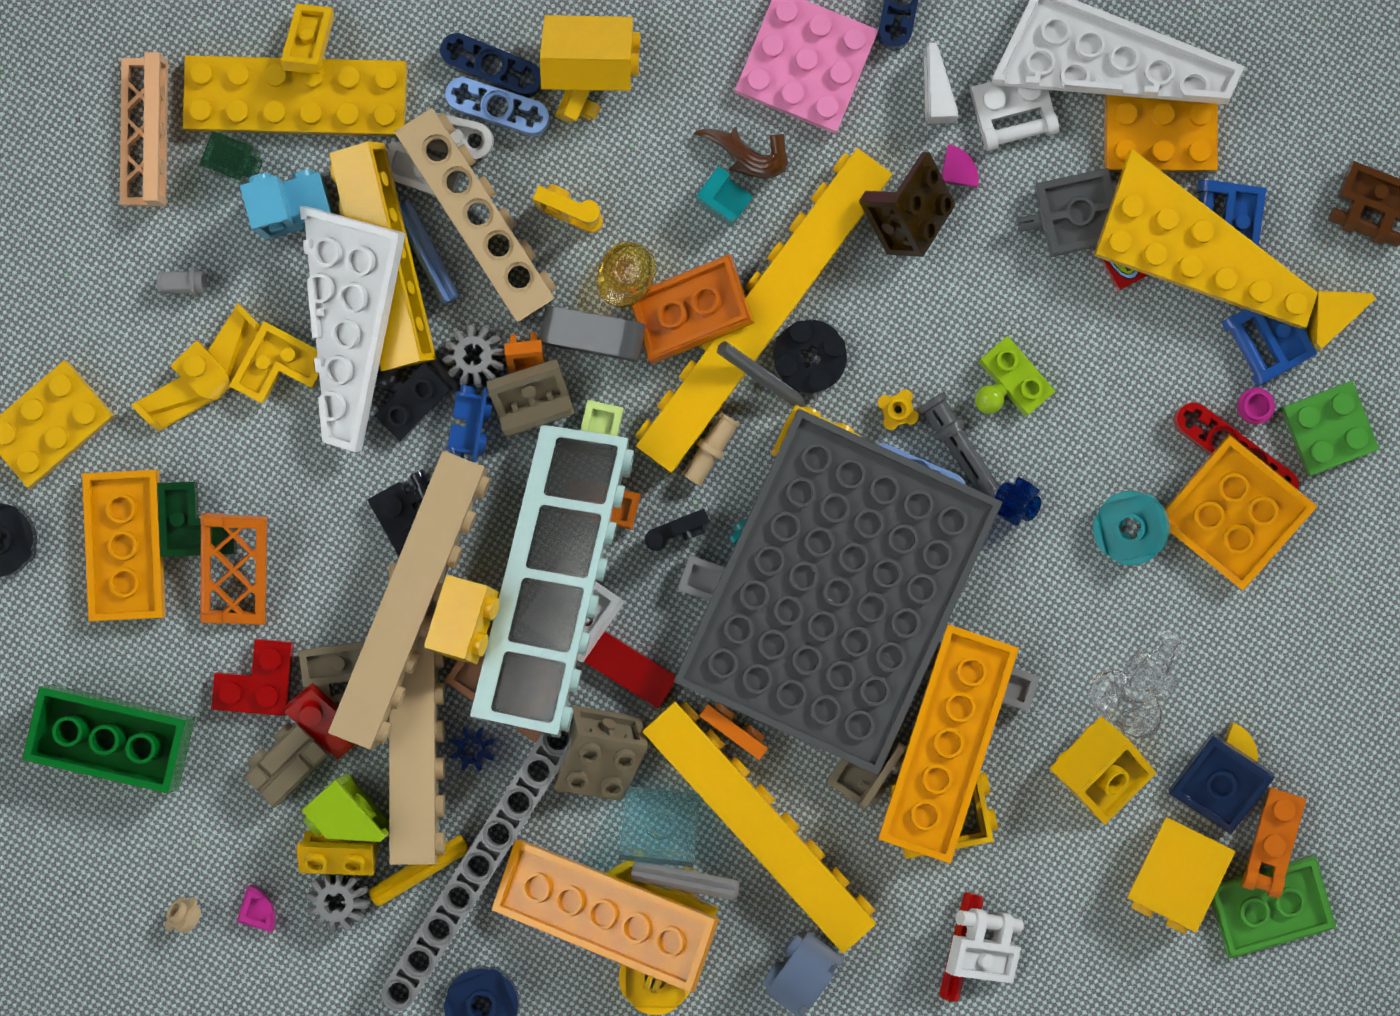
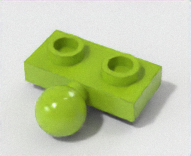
[975,336,1056,417]

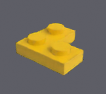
[229,321,320,404]

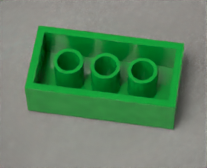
[22,684,196,794]

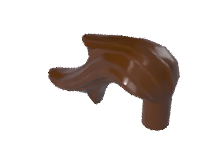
[694,127,788,179]

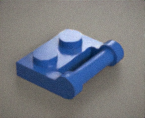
[1197,180,1267,246]
[1221,309,1318,387]

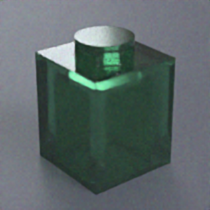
[199,131,262,185]

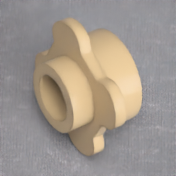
[165,897,201,934]

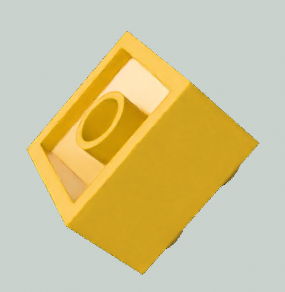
[424,574,500,664]
[1049,716,1157,825]

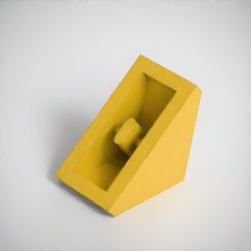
[1307,291,1376,351]

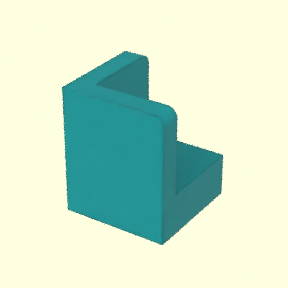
[696,166,752,227]

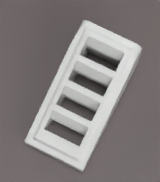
[923,43,959,124]

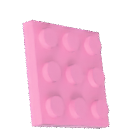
[735,0,879,134]

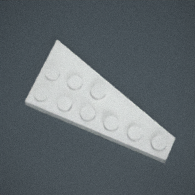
[991,0,1245,105]
[299,206,406,452]

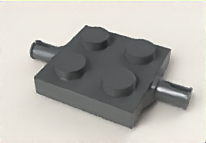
[1016,168,1116,257]

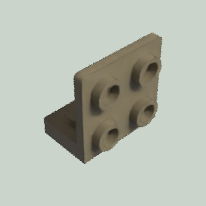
[553,705,648,801]

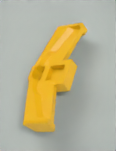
[131,302,261,432]

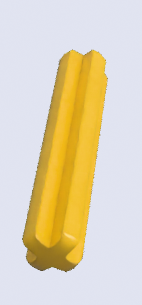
[368,835,470,907]

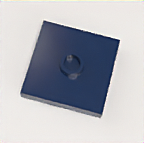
[1168,732,1275,834]

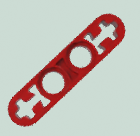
[1173,402,1299,490]

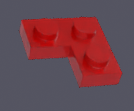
[211,639,294,716]
[284,683,356,760]

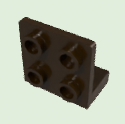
[859,152,955,257]

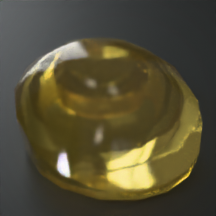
[597,241,656,308]

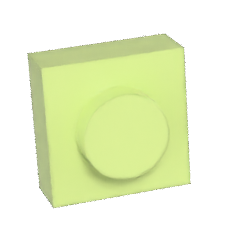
[580,400,624,436]

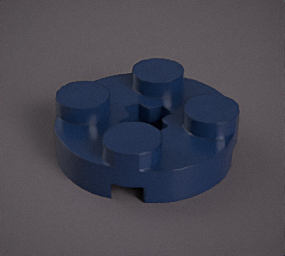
[444,966,520,1016]

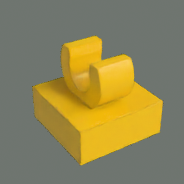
[554,90,601,123]

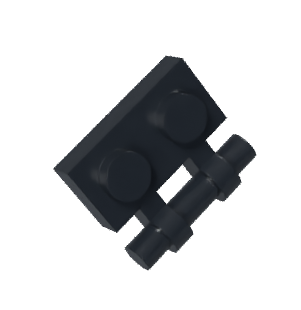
[367,469,430,557]
[645,509,710,551]

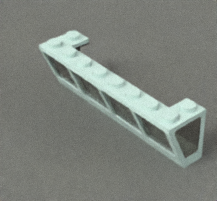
[470,425,634,738]

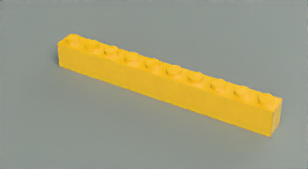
[635,148,893,474]

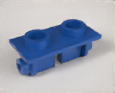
[446,385,493,462]

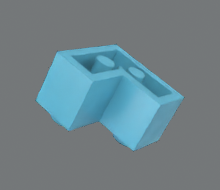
[240,169,335,240]

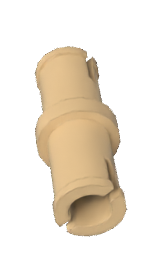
[681,412,740,487]

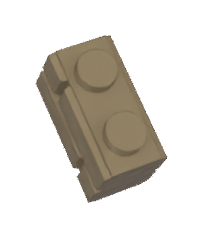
[244,722,331,808]

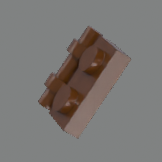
[1328,161,1400,247]

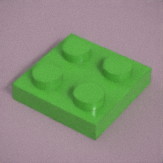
[1280,380,1379,476]

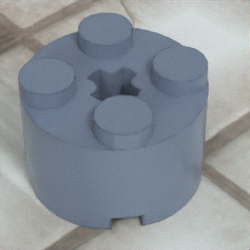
[762,931,845,1016]

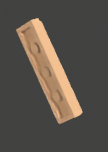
[120,52,168,206]

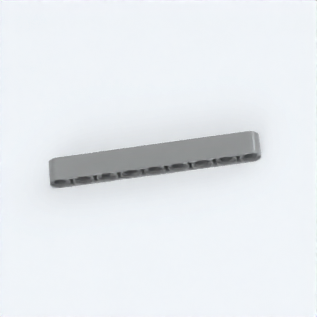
[381,729,572,1011]

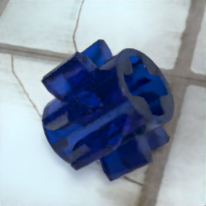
[995,477,1041,526]
[450,726,496,771]

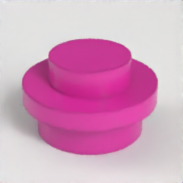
[1237,388,1275,425]

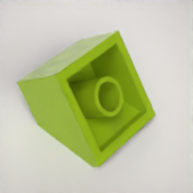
[301,773,389,842]

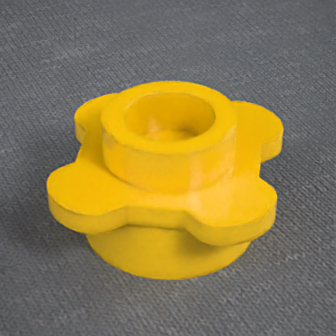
[877,389,919,430]

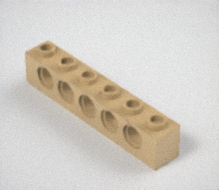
[394,108,557,323]

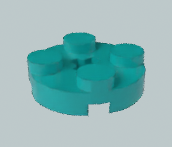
[1093,490,1170,566]

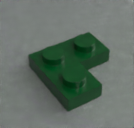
[157,482,237,557]

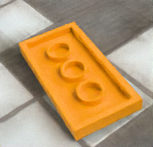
[82,470,166,621]

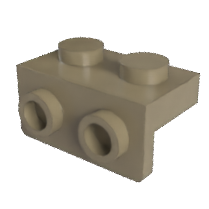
[486,359,574,436]
[825,739,906,810]

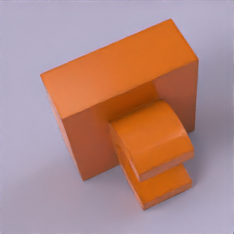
[504,332,545,374]

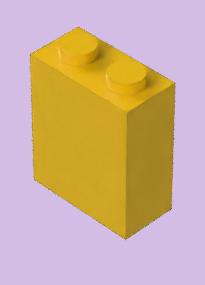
[540,15,640,91]
[1127,817,1236,935]

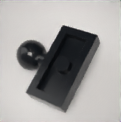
[374,362,453,442]

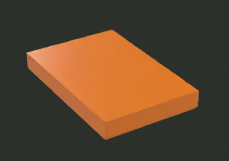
[628,254,754,364]

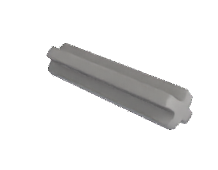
[631,861,740,900]

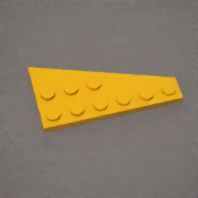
[1093,149,1318,329]

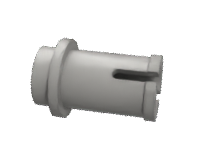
[157,267,207,297]

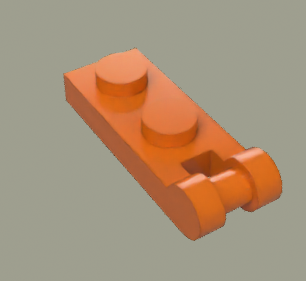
[1241,787,1307,899]

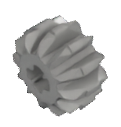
[443,324,505,388]
[305,874,370,933]

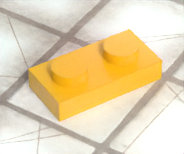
[281,4,334,74]

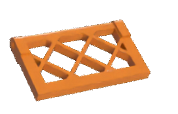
[200,513,268,625]

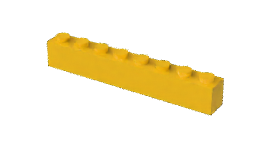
[642,699,877,954]

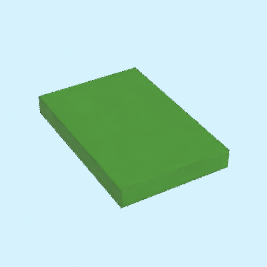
[1211,855,1337,958]

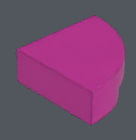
[942,144,979,189]
[237,884,276,933]

